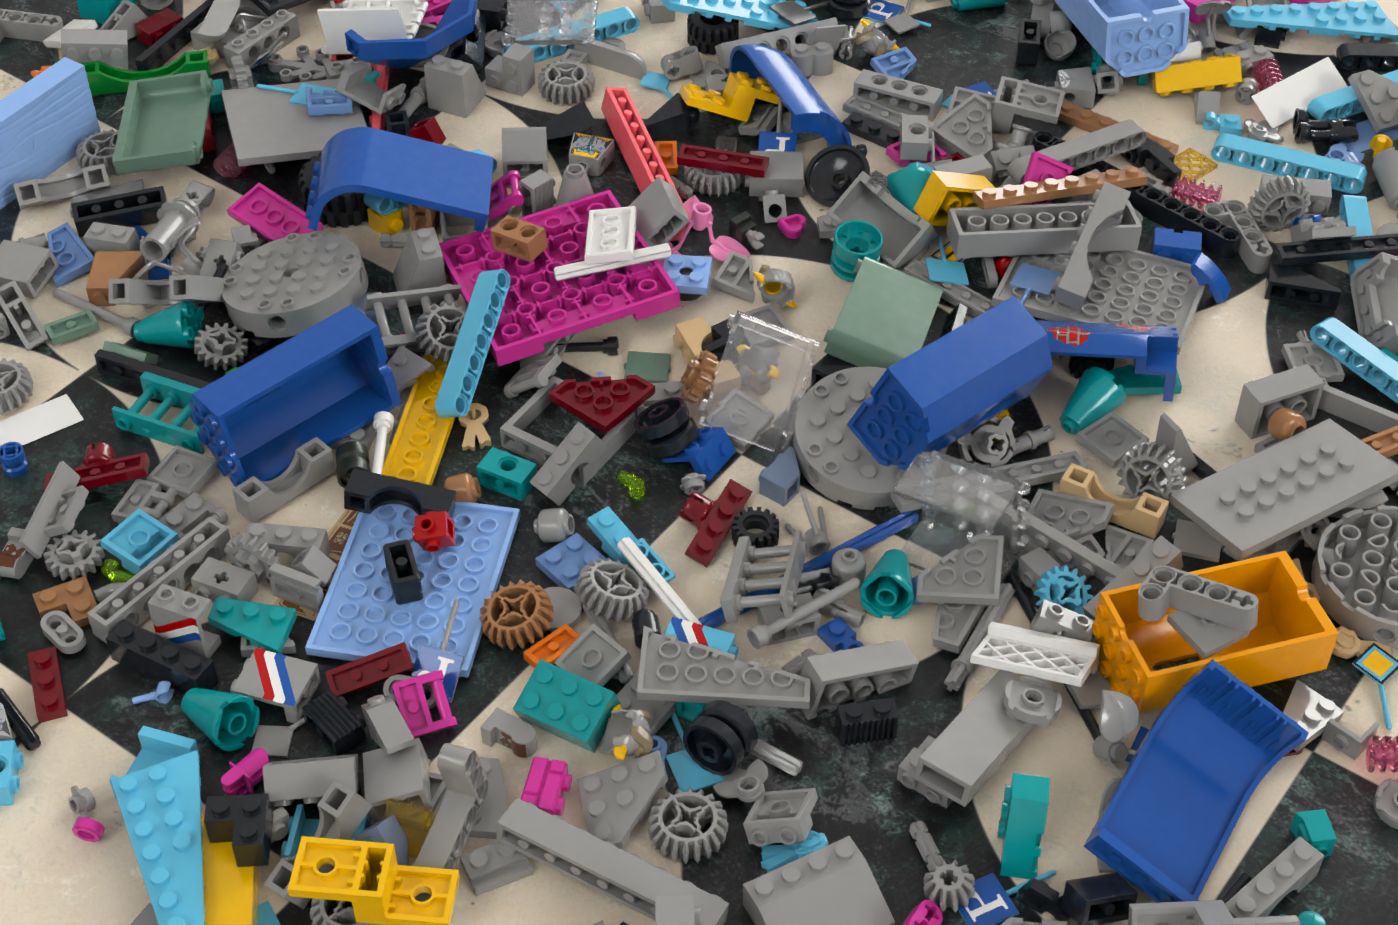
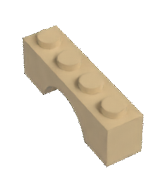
[673,317,741,403]
[1059,463,1169,539]

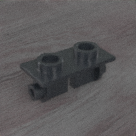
[797,567,839,596]

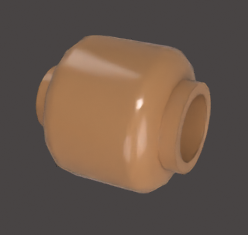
[1267,407,1307,442]
[442,473,481,503]

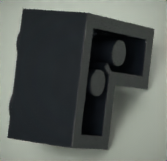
[204,794,274,867]

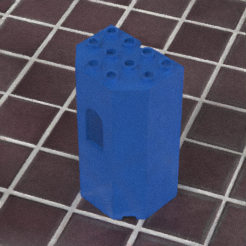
[847,296,1053,471]
[188,304,402,487]

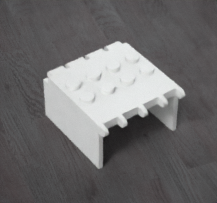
[317,0,429,54]

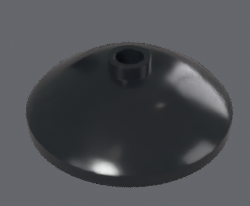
[804,145,870,207]

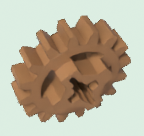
[680,350,718,404]

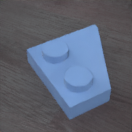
[870,47,917,79]

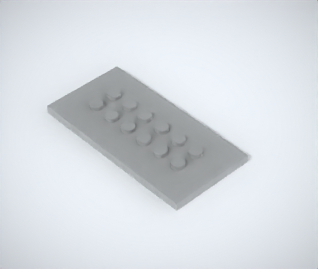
[1170,418,1398,559]

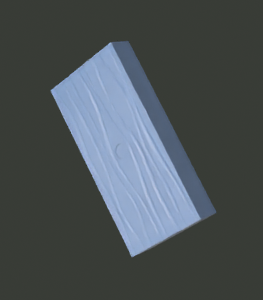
[0,57,101,210]

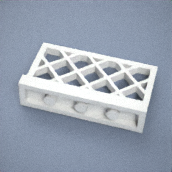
[970,622,1100,687]

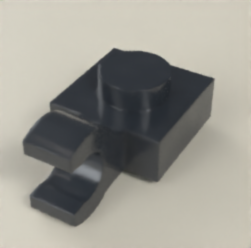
[1016,877,1070,921]

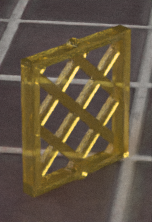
[1174,147,1218,184]

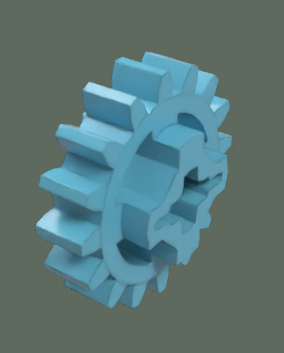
[1034,565,1093,615]

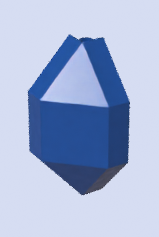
[345,0,478,71]

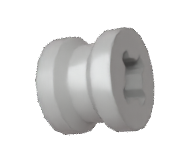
[1235,77,1259,105]

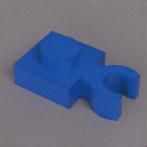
[817,616,864,652]

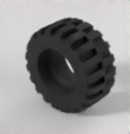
[298,152,370,228]

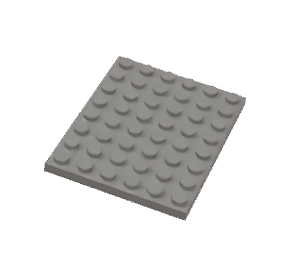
[991,250,1207,355]

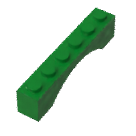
[80,50,211,97]

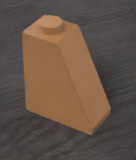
[86,251,146,306]

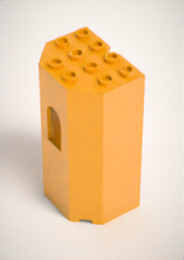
[1092,551,1339,714]

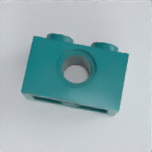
[476,447,537,502]

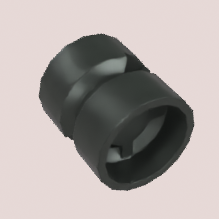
[335,441,370,488]

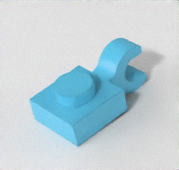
[1203,112,1242,136]

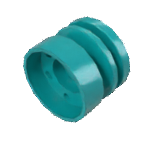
[830,220,883,282]

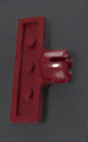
[43,442,150,491]
[679,479,753,567]

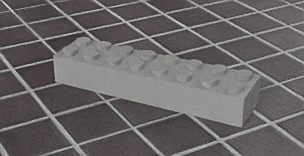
[946,200,1142,259]

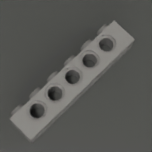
[715,17,838,73]
[87,516,231,644]

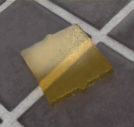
[385,798,434,858]

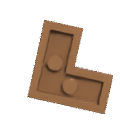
[32,576,97,627]

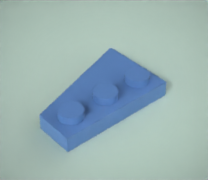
[47,222,94,288]

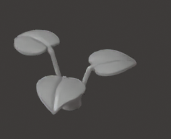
[1188,1,1232,53]
[133,215,203,279]
[1093,690,1139,819]

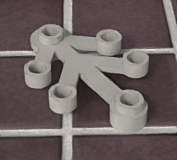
[267,45,332,82]

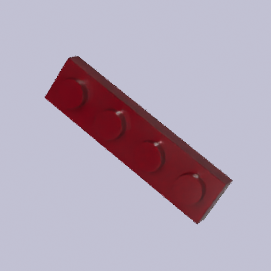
[677,144,769,178]

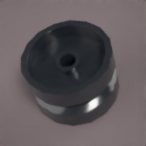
[827,0,871,19]
[634,397,700,458]
[683,700,758,776]

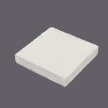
[43,19,98,48]

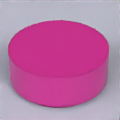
[72,817,105,842]

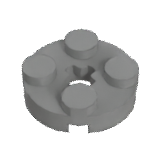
[1003,676,1062,728]

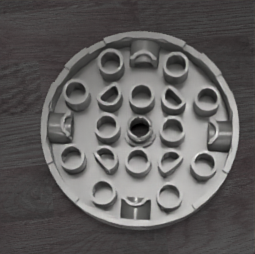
[222,231,368,338]
[793,366,948,510]
[1311,506,1398,649]

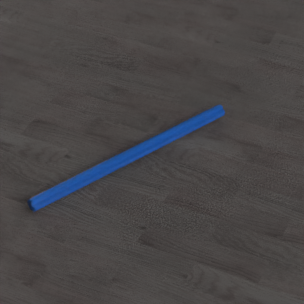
[698,510,919,628]

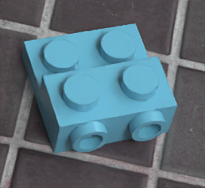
[100,508,179,575]

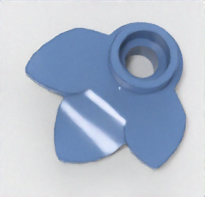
[1325,143,1366,168]

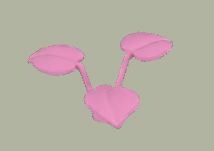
[648,195,750,267]

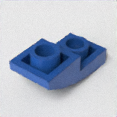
[1191,253,1232,303]

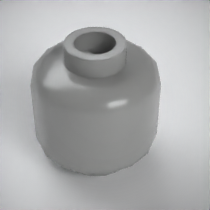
[533,508,575,543]
[831,548,866,585]

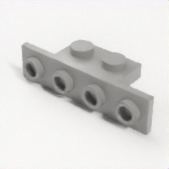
[18,461,89,559]

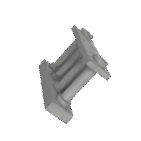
[363,284,462,356]
[720,531,809,623]

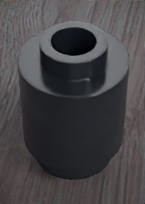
[632,609,662,649]

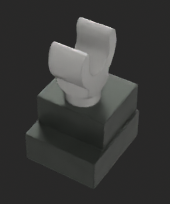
[729,211,765,250]

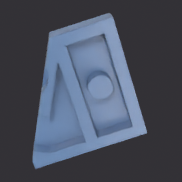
[305,87,353,116]

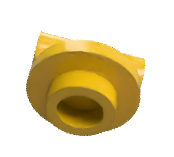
[1370,134,1393,158]

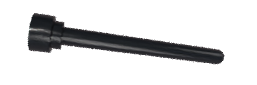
[556,336,619,356]

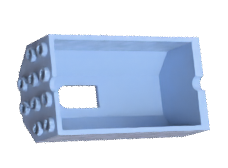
[1054,0,1190,77]

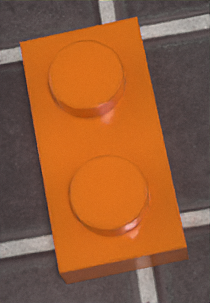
[655,141,678,175]
[523,623,580,669]

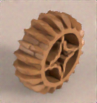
[479,579,554,651]

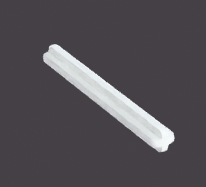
[554,243,671,281]
[617,537,702,625]

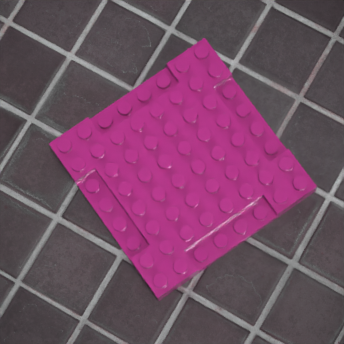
[439,190,681,367]

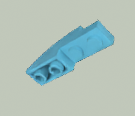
[586,506,675,591]

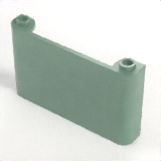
[112,70,214,175]
[823,256,944,369]

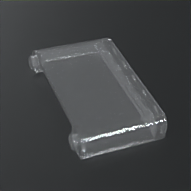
[698,310,819,454]

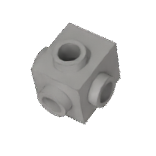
[1092,64,1123,96]

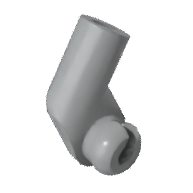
[93,582,126,603]

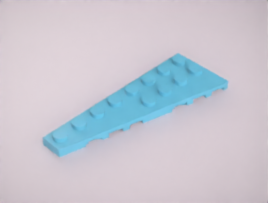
[661,0,819,30]
[1222,0,1398,42]
[111,750,206,925]

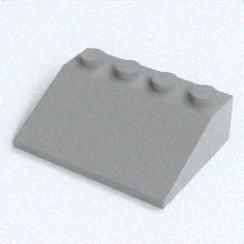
[742,836,895,925]

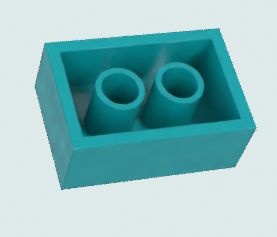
[513,659,621,753]

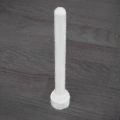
[372,411,394,510]

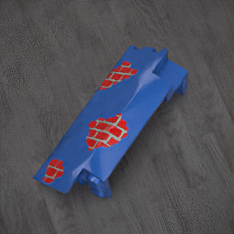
[1036,320,1179,402]

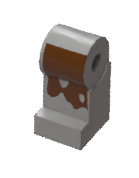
[0,527,34,579]
[480,707,537,758]

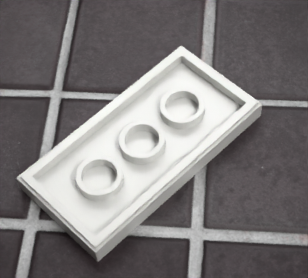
[584,206,637,264]

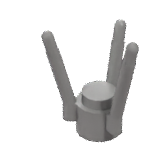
[785,494,831,555]

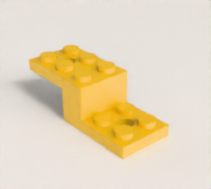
[679,71,786,122]
[287,836,460,925]

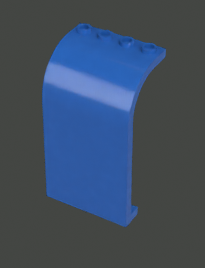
[305,127,493,232]
[1083,659,1309,903]

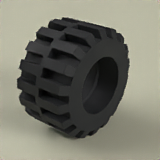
[687,11,739,55]

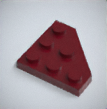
[549,375,655,434]

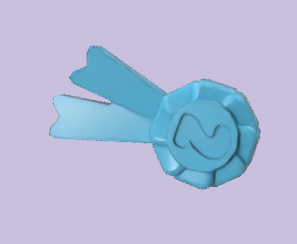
[761,830,829,873]

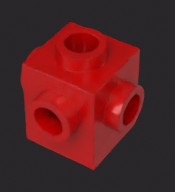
[412,511,455,552]

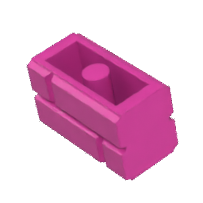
[521,757,572,816]

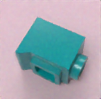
[1290,809,1337,858]

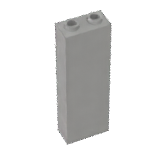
[914,669,1036,807]

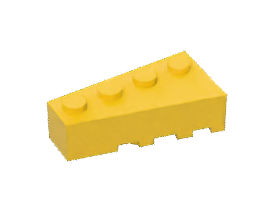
[1151,53,1242,96]

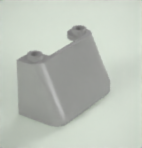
[827,171,938,270]
[1350,252,1398,355]

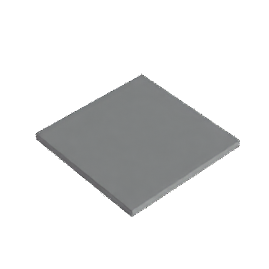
[221,78,367,166]

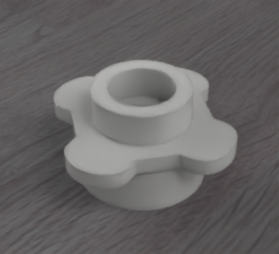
[680,473,706,495]
[69,785,96,818]

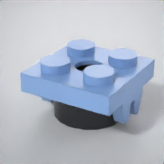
[663,254,712,301]

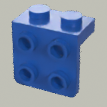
[661,426,736,482]

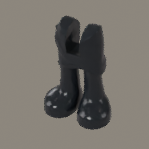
[1293,108,1359,144]

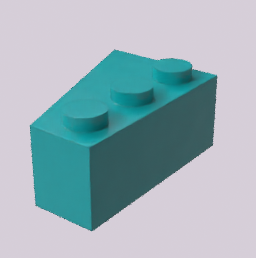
[997,773,1050,880]

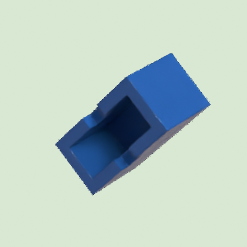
[1151,227,1202,264]

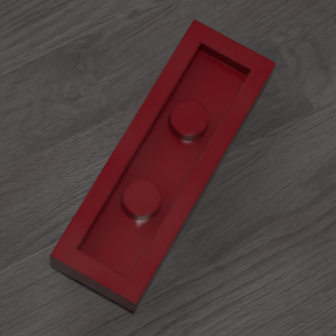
[325,642,415,697]
[27,646,68,723]

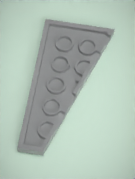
[636,626,810,709]

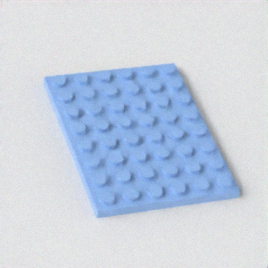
[305,502,520,678]

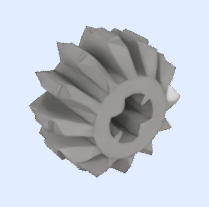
[923,859,975,913]

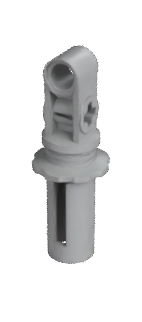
[140,180,215,262]

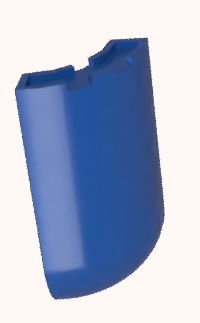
[729,44,852,147]

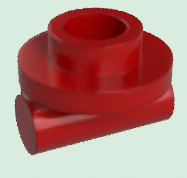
[994,256,1013,280]

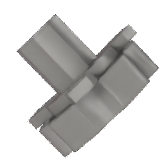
[956,415,1016,470]

